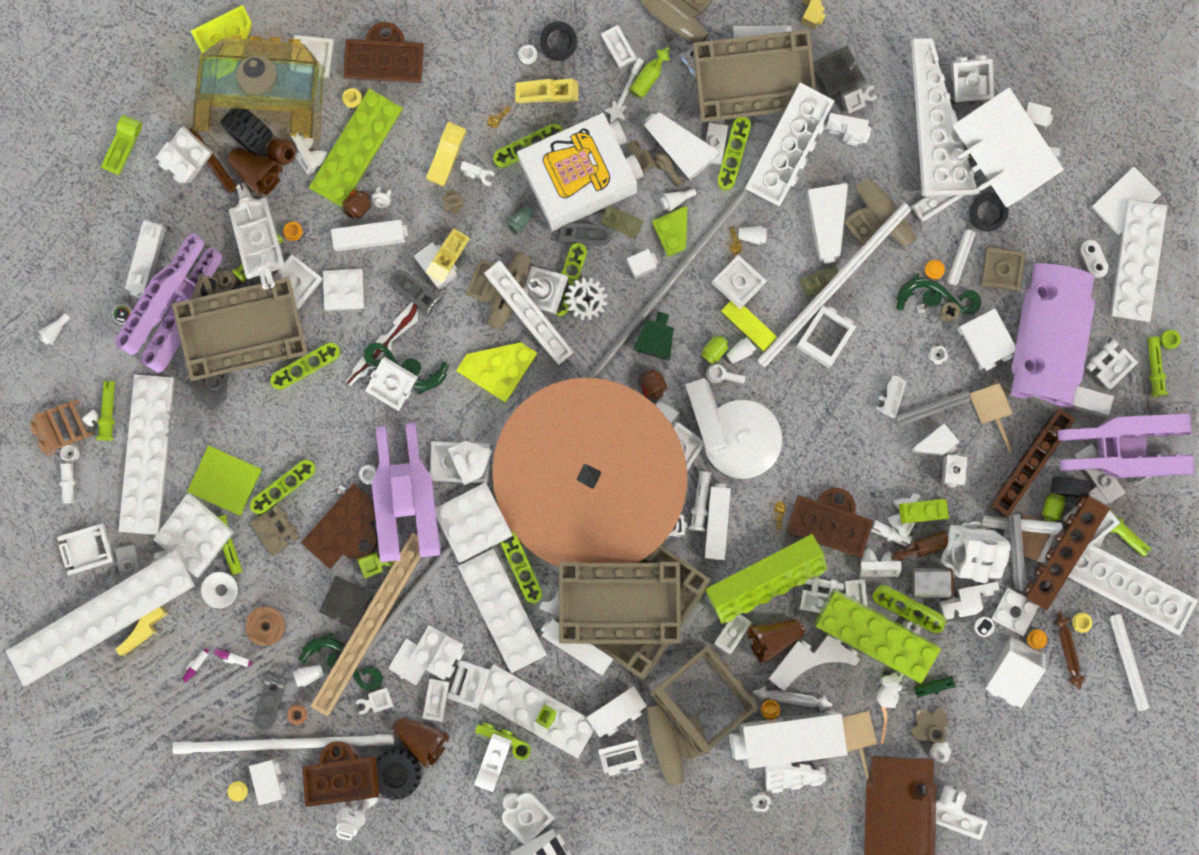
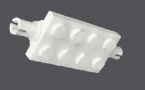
[229,183,285,289]

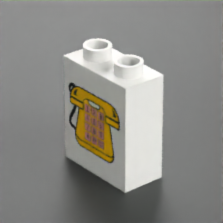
[517,113,643,231]

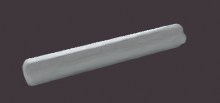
[896,391,971,426]
[1008,513,1026,591]

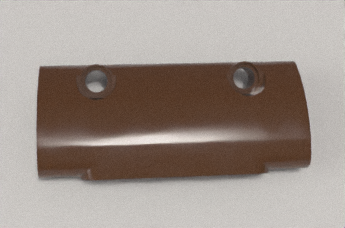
[864,756,937,855]

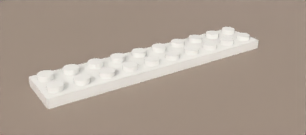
[6,551,195,686]

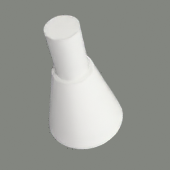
[660,188,696,212]
[38,313,70,345]

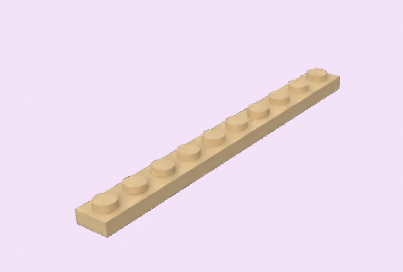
[310,533,421,717]

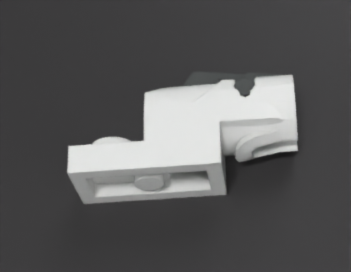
[939,582,999,621]

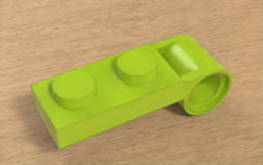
[101,115,142,176]
[898,499,949,524]
[475,722,531,760]

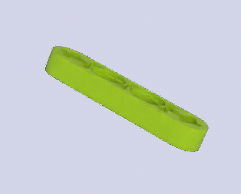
[717,117,751,191]
[493,124,563,168]
[554,243,587,317]
[270,343,341,390]
[250,460,316,514]
[500,531,542,603]
[873,585,946,633]

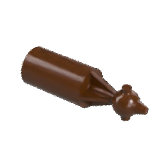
[891,530,948,561]

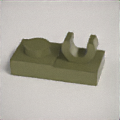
[600,206,644,239]
[798,265,839,298]

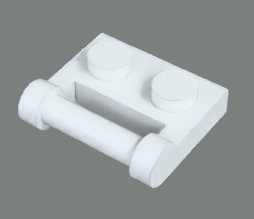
[447,660,490,708]

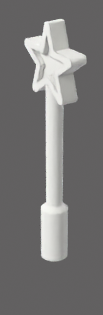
[605,58,644,123]

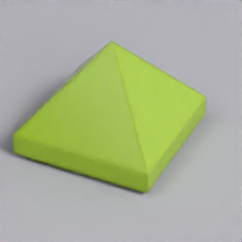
[535,704,557,729]

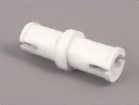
[59,463,76,504]
[870,520,912,548]

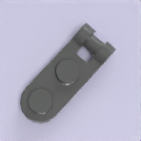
[556,222,612,246]
[390,270,442,315]
[254,673,287,730]

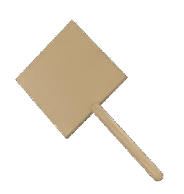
[969,383,1013,453]
[842,711,877,780]

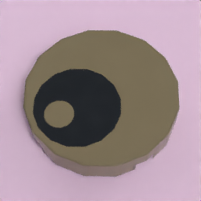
[236,56,277,95]

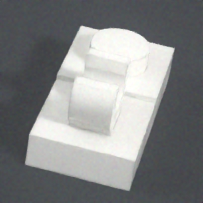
[876,375,907,419]

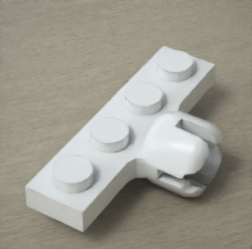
[936,785,988,840]

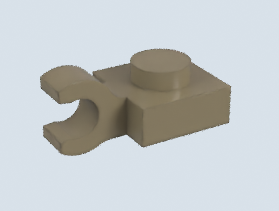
[626,140,656,174]

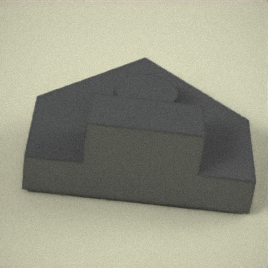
[185,373,228,411]

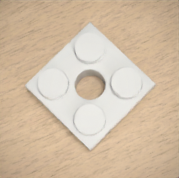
[991,588,1039,636]

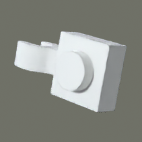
[460,161,495,187]

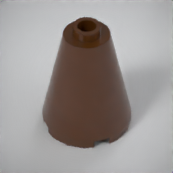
[228,148,283,197]
[747,619,805,664]
[392,717,450,768]

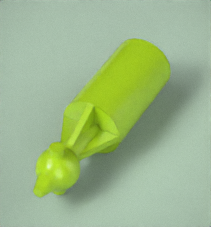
[628,47,670,100]

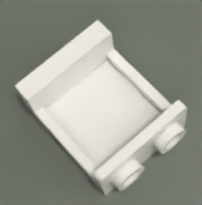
[957,309,1016,371]

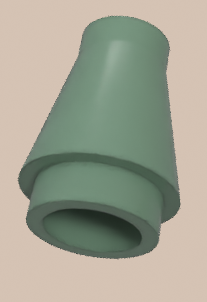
[506,205,534,234]

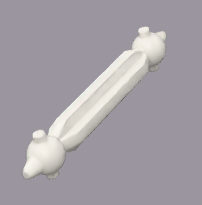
[753,686,832,711]

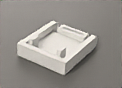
[57,524,115,576]

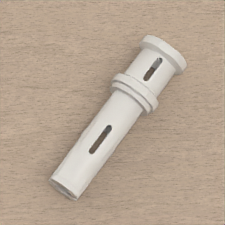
[688,471,712,532]

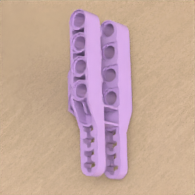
[115,234,222,373]
[1058,414,1195,478]
[372,422,441,562]

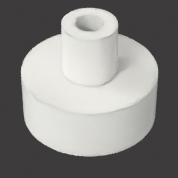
[930,741,951,763]

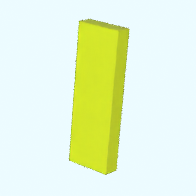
[721,301,777,352]

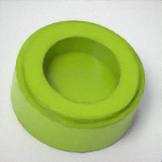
[1160,330,1181,350]

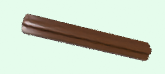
[189,127,237,194]

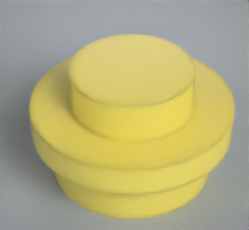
[342,88,362,108]
[1072,613,1092,633]
[227,781,248,802]

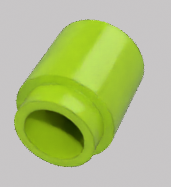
[701,335,729,365]
[1041,493,1066,522]

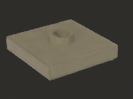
[980,247,1026,292]

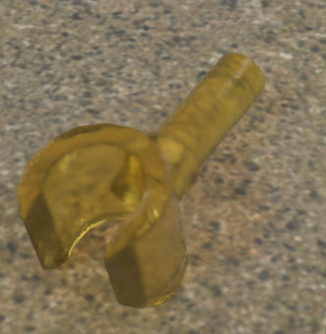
[487,106,511,128]
[729,226,742,255]
[773,501,786,530]

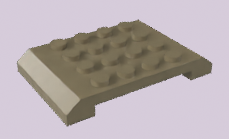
[692,29,816,122]
[172,277,308,381]
[593,545,711,679]
[559,562,681,644]

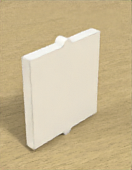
[388,638,426,685]

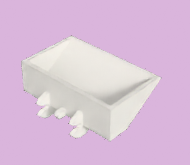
[952,87,1064,208]

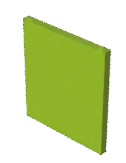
[187,445,262,516]

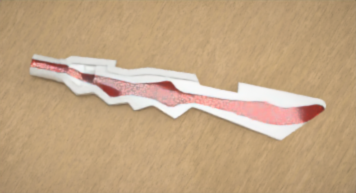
[345,302,418,386]

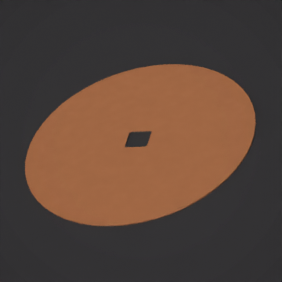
[492,378,687,567]

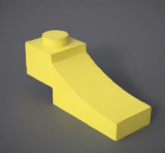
[801,0,826,30]
[515,78,578,104]
[426,122,467,187]
[426,228,470,283]
[116,605,168,656]

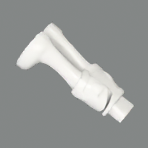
[336,798,378,840]

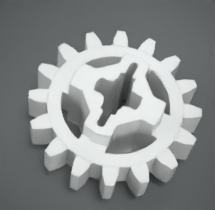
[564,278,608,321]

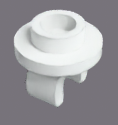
[371,187,391,208]

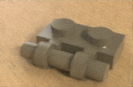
[250,505,300,556]

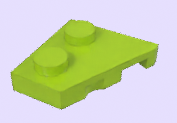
[652,206,687,257]

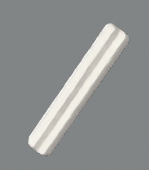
[947,229,975,286]

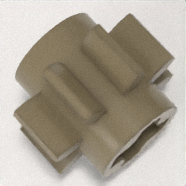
[442,189,464,215]

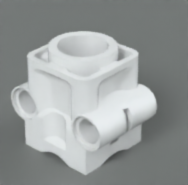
[941,523,1010,583]

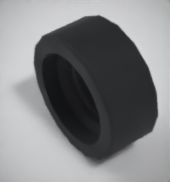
[540,21,577,61]
[969,193,1009,232]
[1051,477,1090,497]

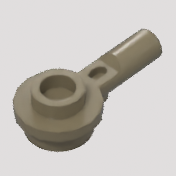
[653,152,684,187]

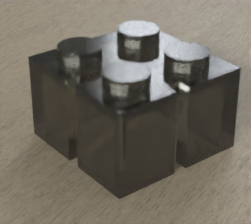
[813,45,865,100]
[319,576,374,629]

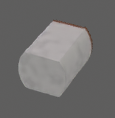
[911,568,954,598]

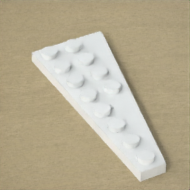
[911,38,979,196]

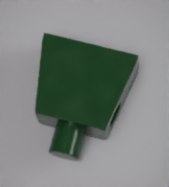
[633,312,674,361]

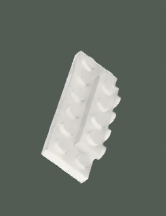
[744,83,834,207]

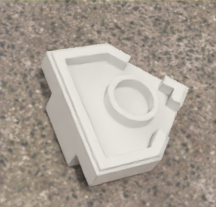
[448,441,492,485]

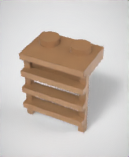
[30,399,94,457]

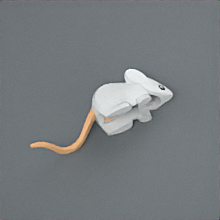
[876,671,903,744]

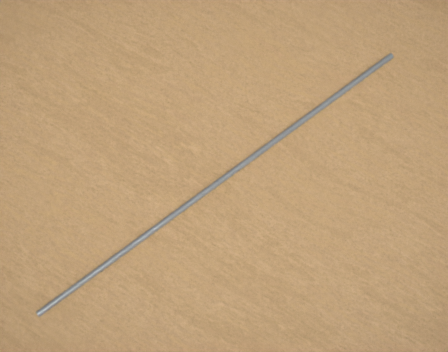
[361,188,749,661]

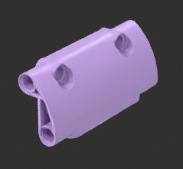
[1011,263,1095,407]

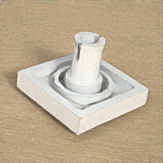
[523,266,568,314]

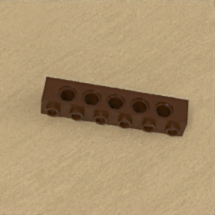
[988,408,1076,517]
[1024,493,1111,610]

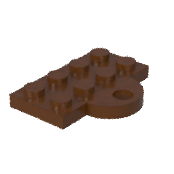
[343,22,424,83]
[301,483,377,569]
[785,488,874,558]
[302,741,379,807]

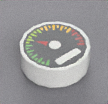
[112,304,132,324]

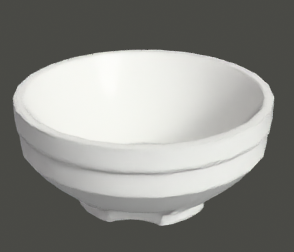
[201,572,238,608]

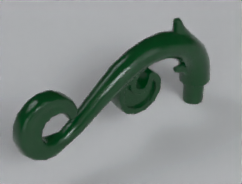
[896,273,981,314]
[364,342,450,395]
[298,633,383,691]

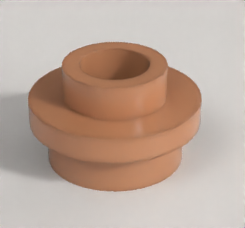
[287,705,307,725]

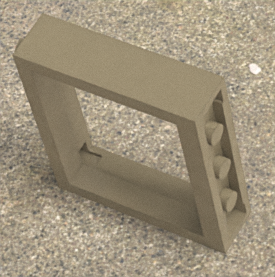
[650,645,759,755]

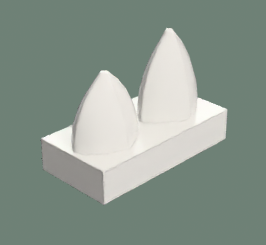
[289,133,327,175]
[888,493,922,537]
[859,547,901,577]

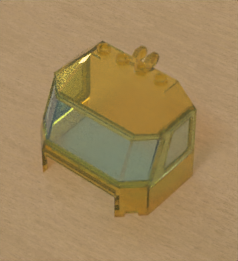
[193,35,324,140]

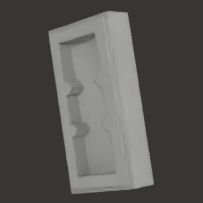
[115,545,141,582]

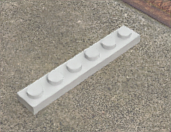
[484,260,574,365]

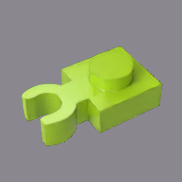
[357,552,395,578]

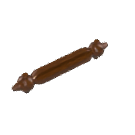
[1054,612,1085,690]

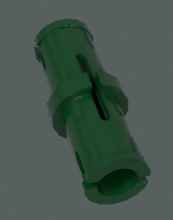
[914,675,956,698]

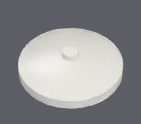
[703,400,782,479]

